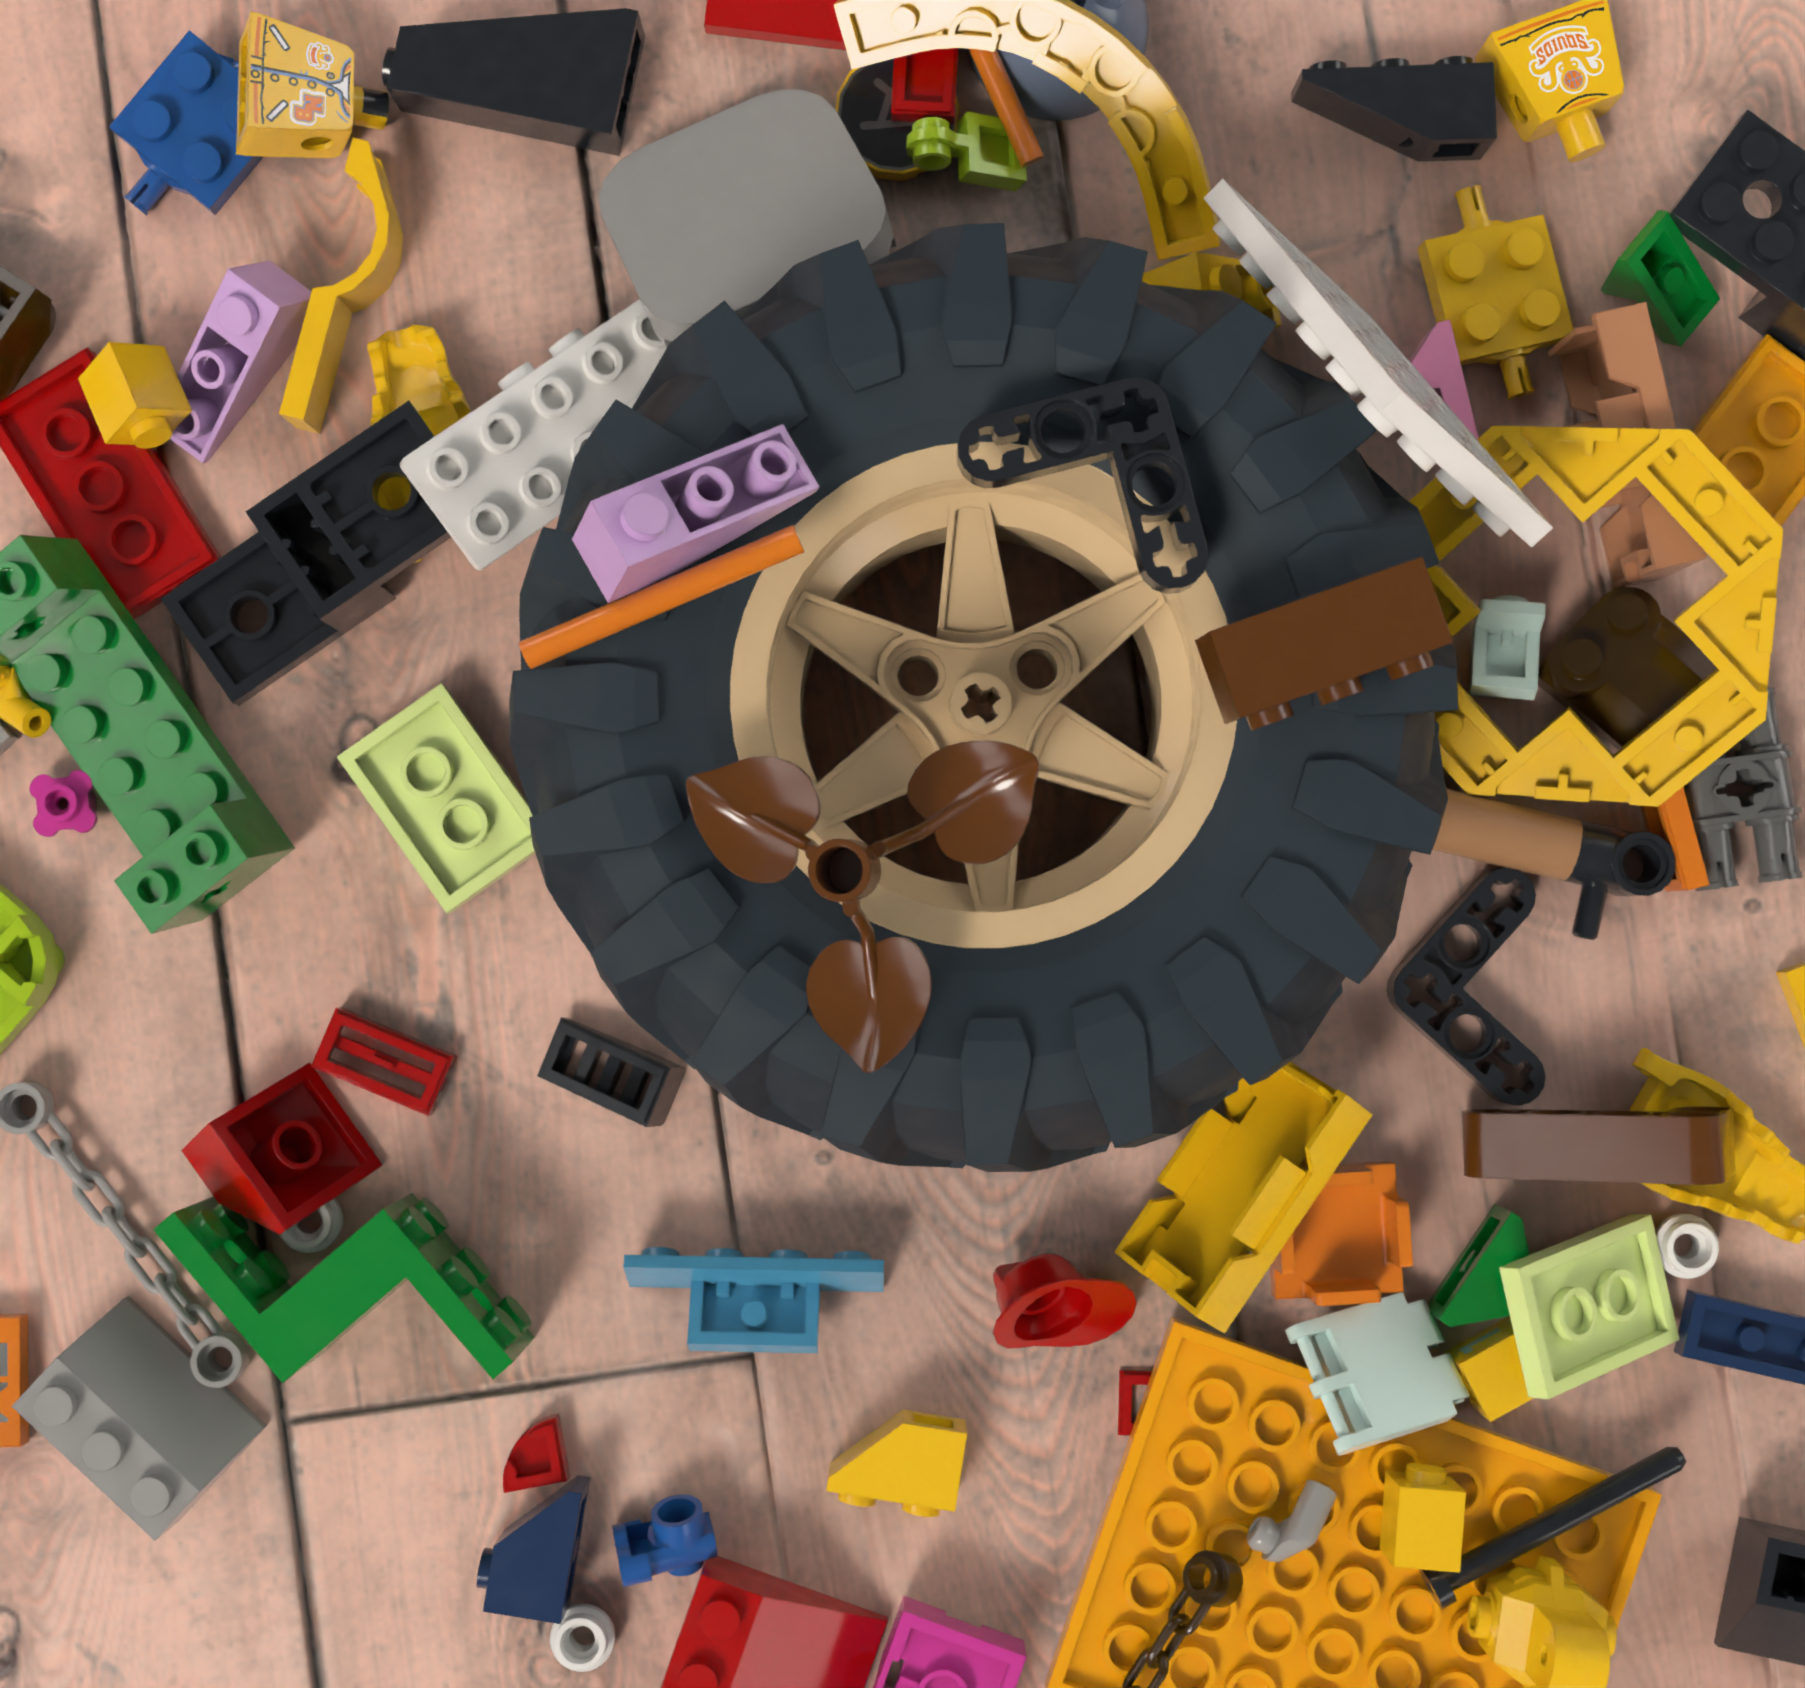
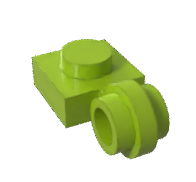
[906,111,1027,192]

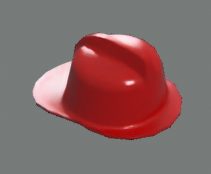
[993,1253,1137,1349]

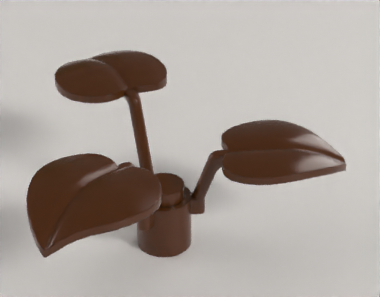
[686,740,1039,1073]

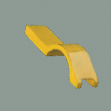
[279,137,403,434]

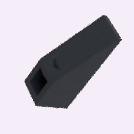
[1291,56,1497,162]

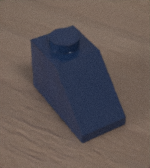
[476,1475,591,1624]

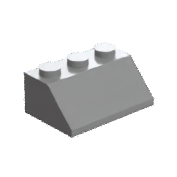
[11,1296,267,1541]

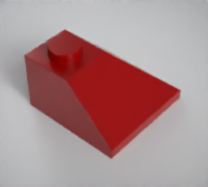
[181,1062,383,1235]

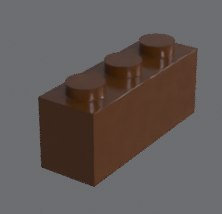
[1195,556,1453,731]

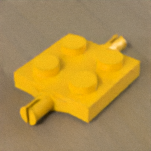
[1417,185,1573,400]

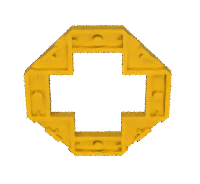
[1409,425,1783,807]

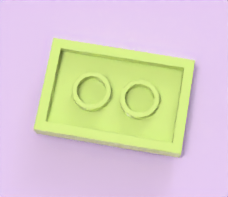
[337,683,535,913]
[1499,1214,1680,1399]

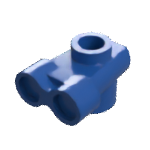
[612,1494,718,1587]

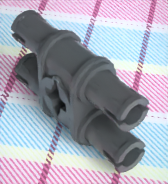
[1683,688,1803,891]

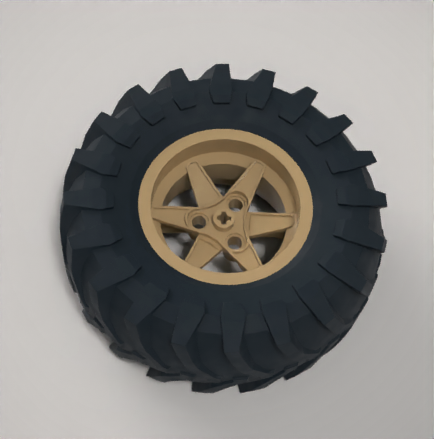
[509,223,1458,1172]

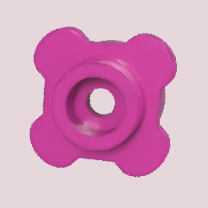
[29,770,98,837]

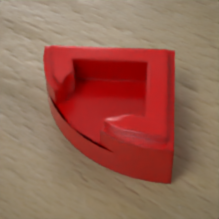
[503,1413,570,1493]

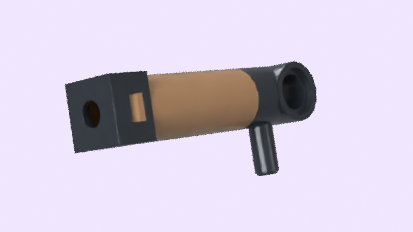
[1433,788,1675,940]

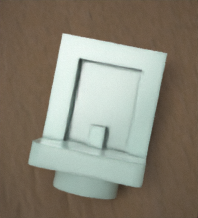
[1469,595,1546,700]

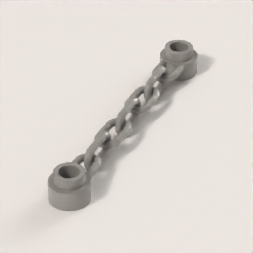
[0,1081,249,1388]

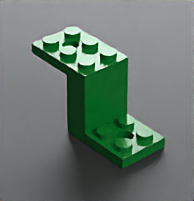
[153,1193,535,1383]

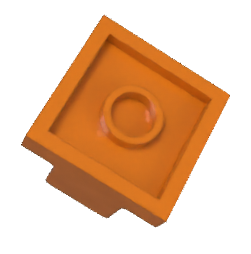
[1270,1161,1413,1306]

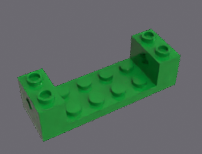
[0,535,295,934]

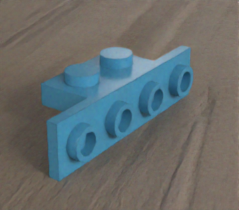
[623,1247,884,1353]

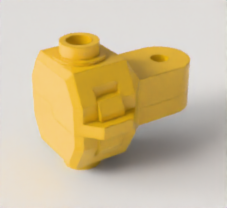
[1468,1556,1617,1688]

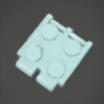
[1285,1292,1469,1456]

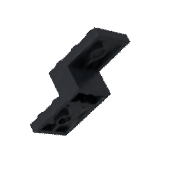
[1669,110,1805,361]
[161,400,451,706]

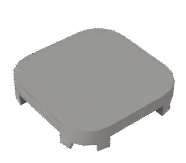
[598,89,897,348]

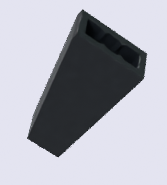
[382,8,645,156]

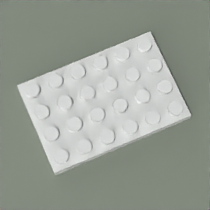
[1203,178,1553,547]

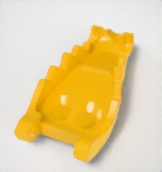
[367,324,471,564]
[1629,1048,1805,1244]

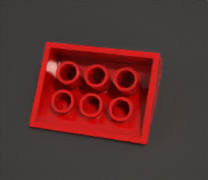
[660,1556,888,1688]

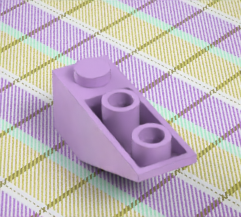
[170,260,311,463]
[572,424,819,603]

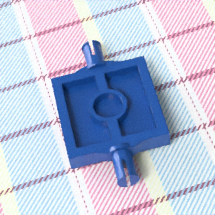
[109,30,263,215]

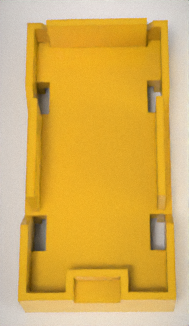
[1114,1062,1373,1334]

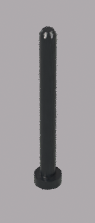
[1419,1447,1686,1609]

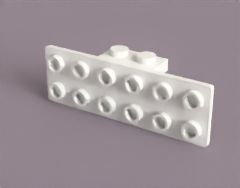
[400,299,667,570]

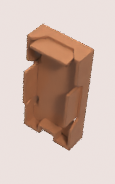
[1548,302,1707,589]

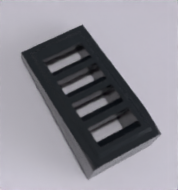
[537,1017,686,1127]

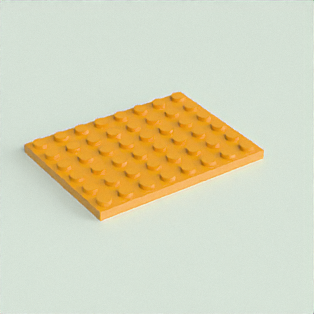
[1045,1317,1662,1688]

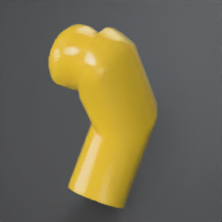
[0,666,51,738]

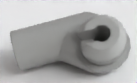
[1247,1480,1337,1563]

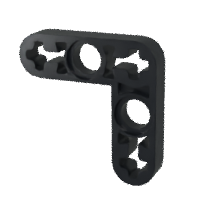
[956,377,1208,594]
[1386,867,1546,1106]

